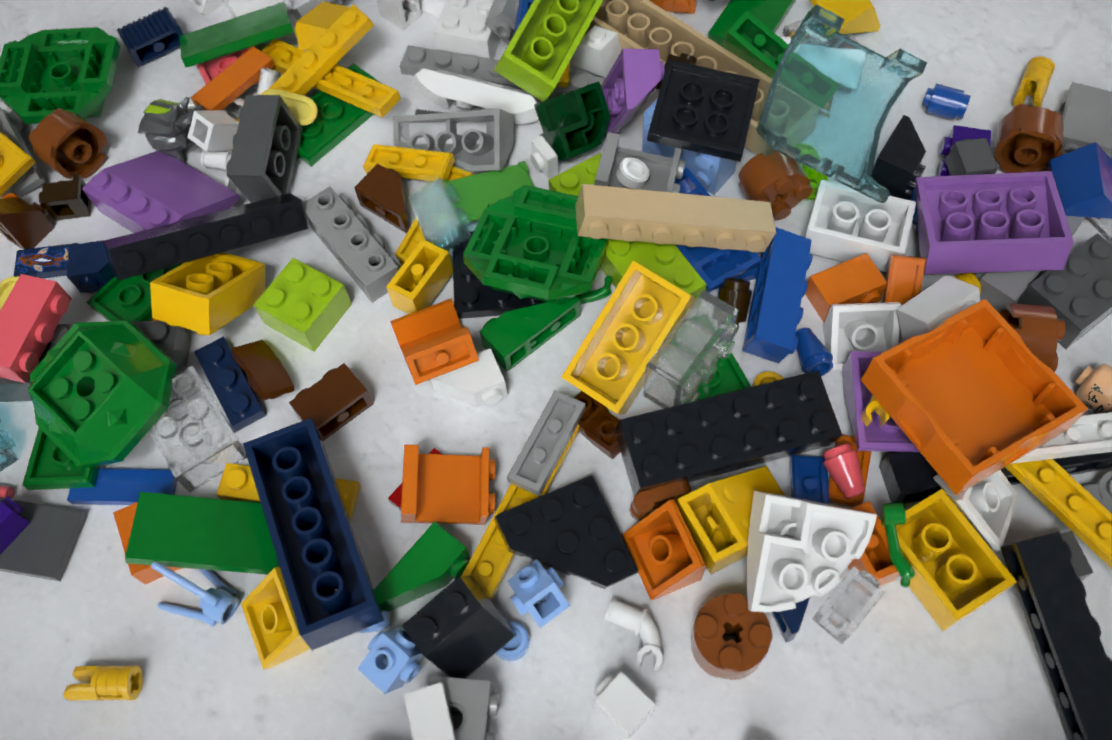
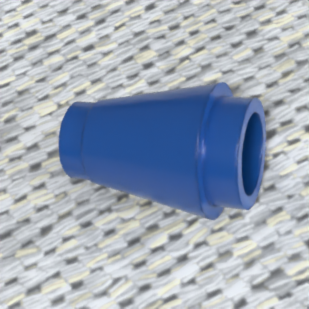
[795,328,833,376]

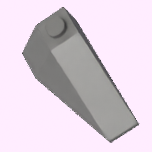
[393,109,514,172]

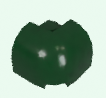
[534,81,611,160]

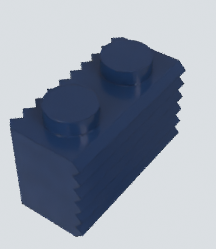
[117,7,184,67]

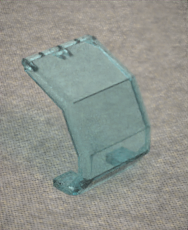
[757,4,927,203]

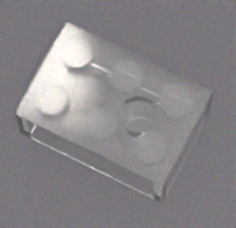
[643,290,739,409]
[149,365,247,493]

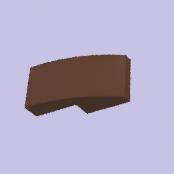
[232,340,294,401]
[574,391,620,460]

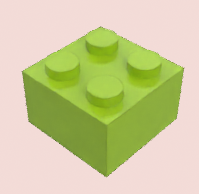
[253,258,352,352]

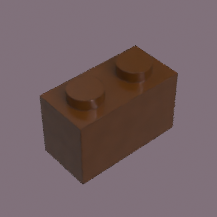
[289,363,373,441]

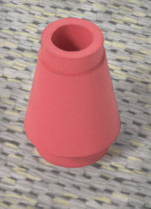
[823,444,866,499]

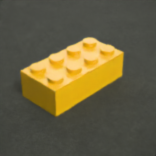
[561,260,697,414]

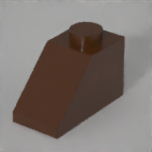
[354,163,410,233]
[0,198,54,250]

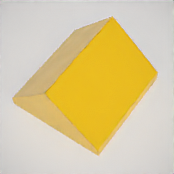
[810,0,881,35]
[241,567,310,670]

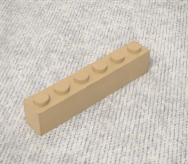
[575,184,776,252]

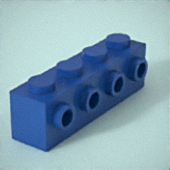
[742,227,813,364]

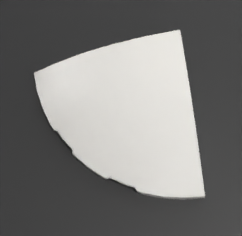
[747,490,877,612]

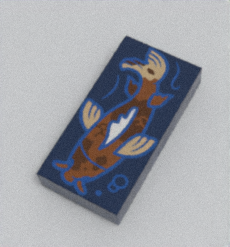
[13,243,78,279]

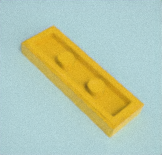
[363,144,455,183]

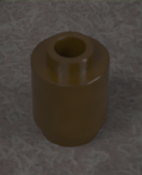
[714,277,752,327]

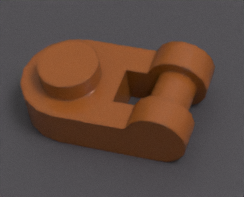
[629,480,692,521]

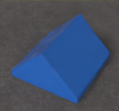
[1048,142,1112,219]

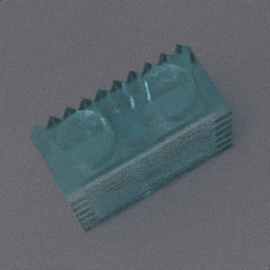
[408,178,471,251]

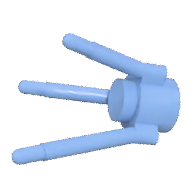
[151,562,239,627]

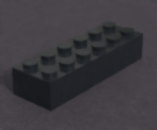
[614,370,843,497]

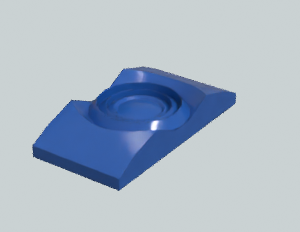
[674,167,762,293]

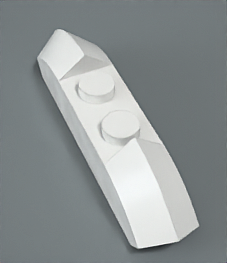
[412,68,542,125]

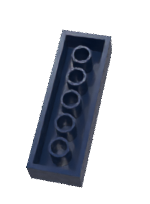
[243,418,385,650]

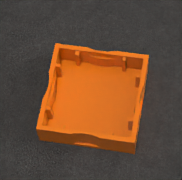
[861,299,1088,496]

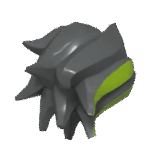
[138,97,203,162]

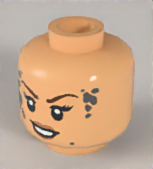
[1075,364,1112,413]

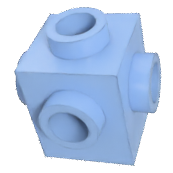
[507,559,570,628]
[358,627,423,694]

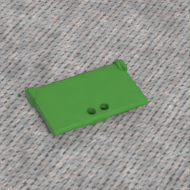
[439,161,534,225]

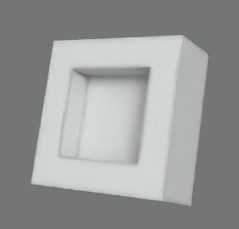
[530,136,559,179]

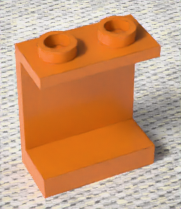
[390,299,479,385]
[401,444,496,525]

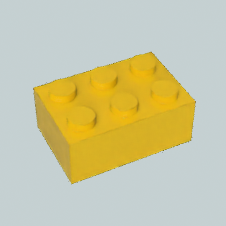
[150,252,265,335]
[884,489,1017,631]

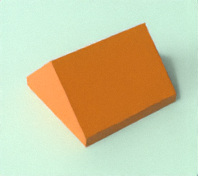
[621,499,706,600]

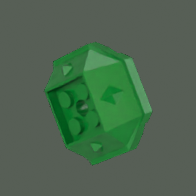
[0,27,121,124]
[463,185,608,305]
[28,321,177,469]

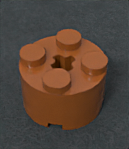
[994,104,1064,173]
[29,108,107,179]
[738,147,813,220]
[999,303,1066,372]
[691,593,772,680]

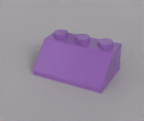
[601,49,665,140]

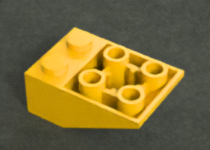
[677,466,785,575]

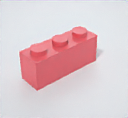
[0,274,72,383]

